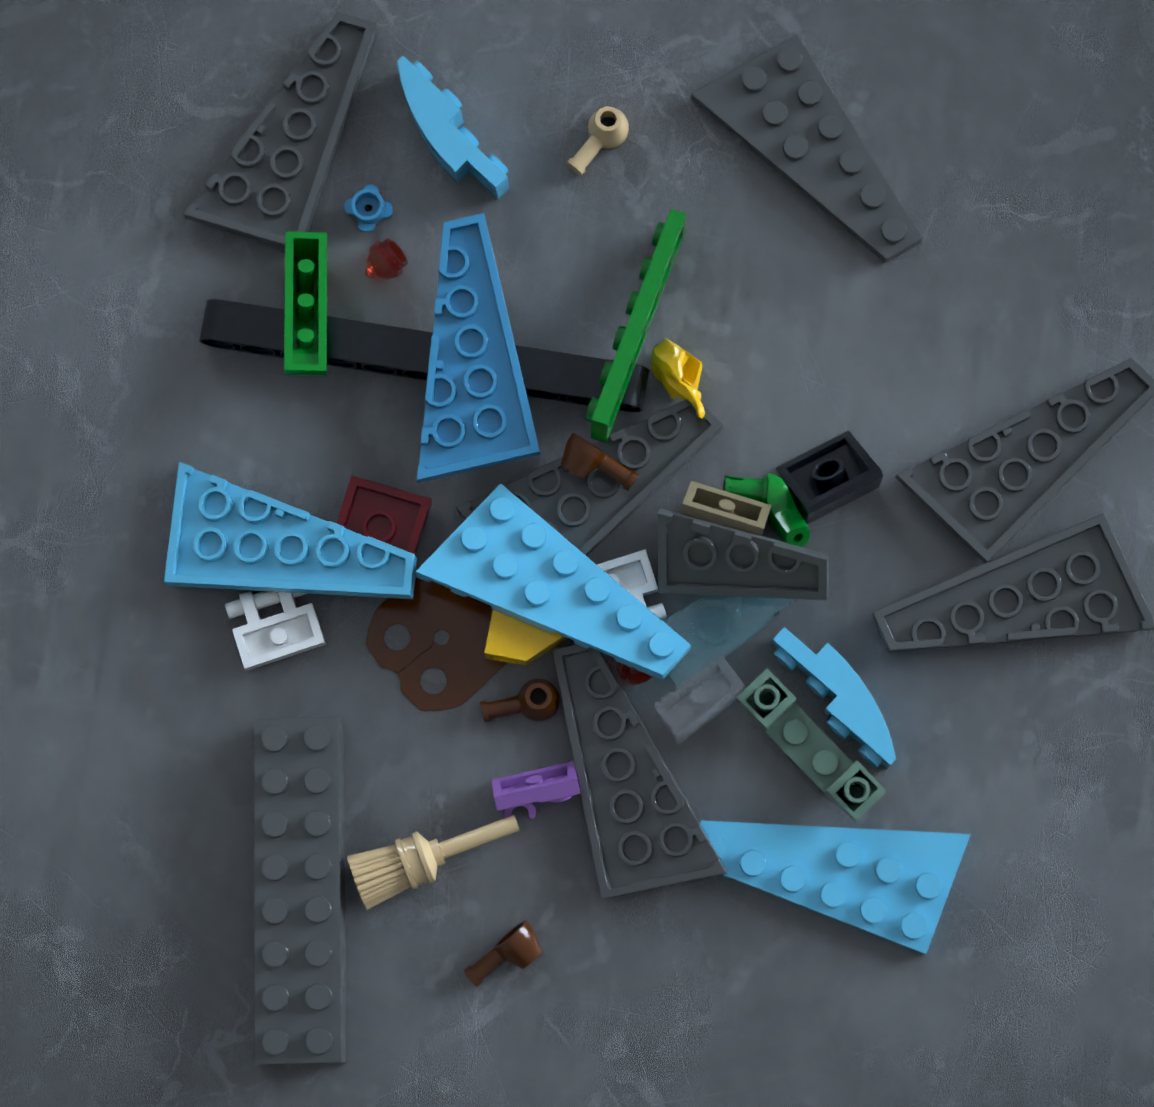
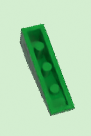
[284,231,327,376]

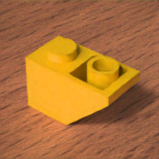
[484,610,569,667]

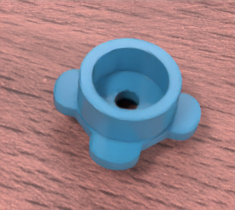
[344,184,393,233]

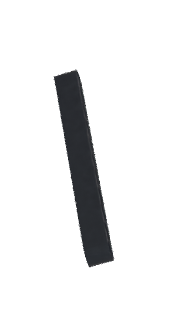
[199,299,650,412]

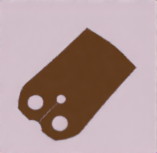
[366,578,507,711]

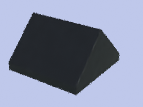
[776,430,883,524]

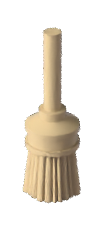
[347,815,520,910]

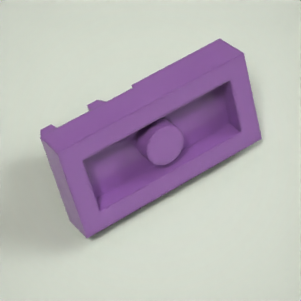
[491,761,581,819]

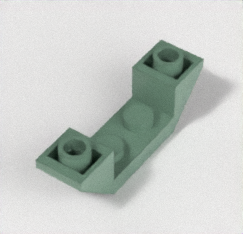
[736,668,887,821]

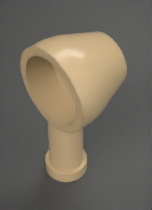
[566,106,629,176]

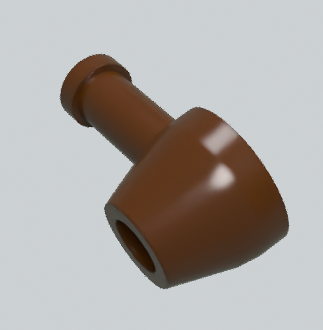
[561,432,639,491]
[480,679,560,723]
[464,920,542,986]

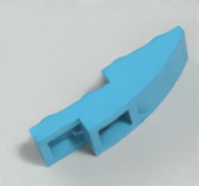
[397,56,509,199]
[772,627,896,769]

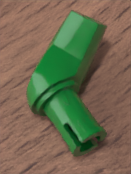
[723,472,811,547]

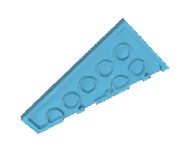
[164,461,417,599]
[416,483,691,680]
[700,820,971,955]

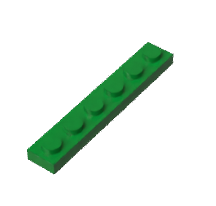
[586,209,686,443]

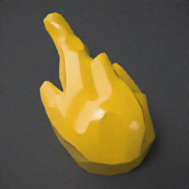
[650,338,705,419]

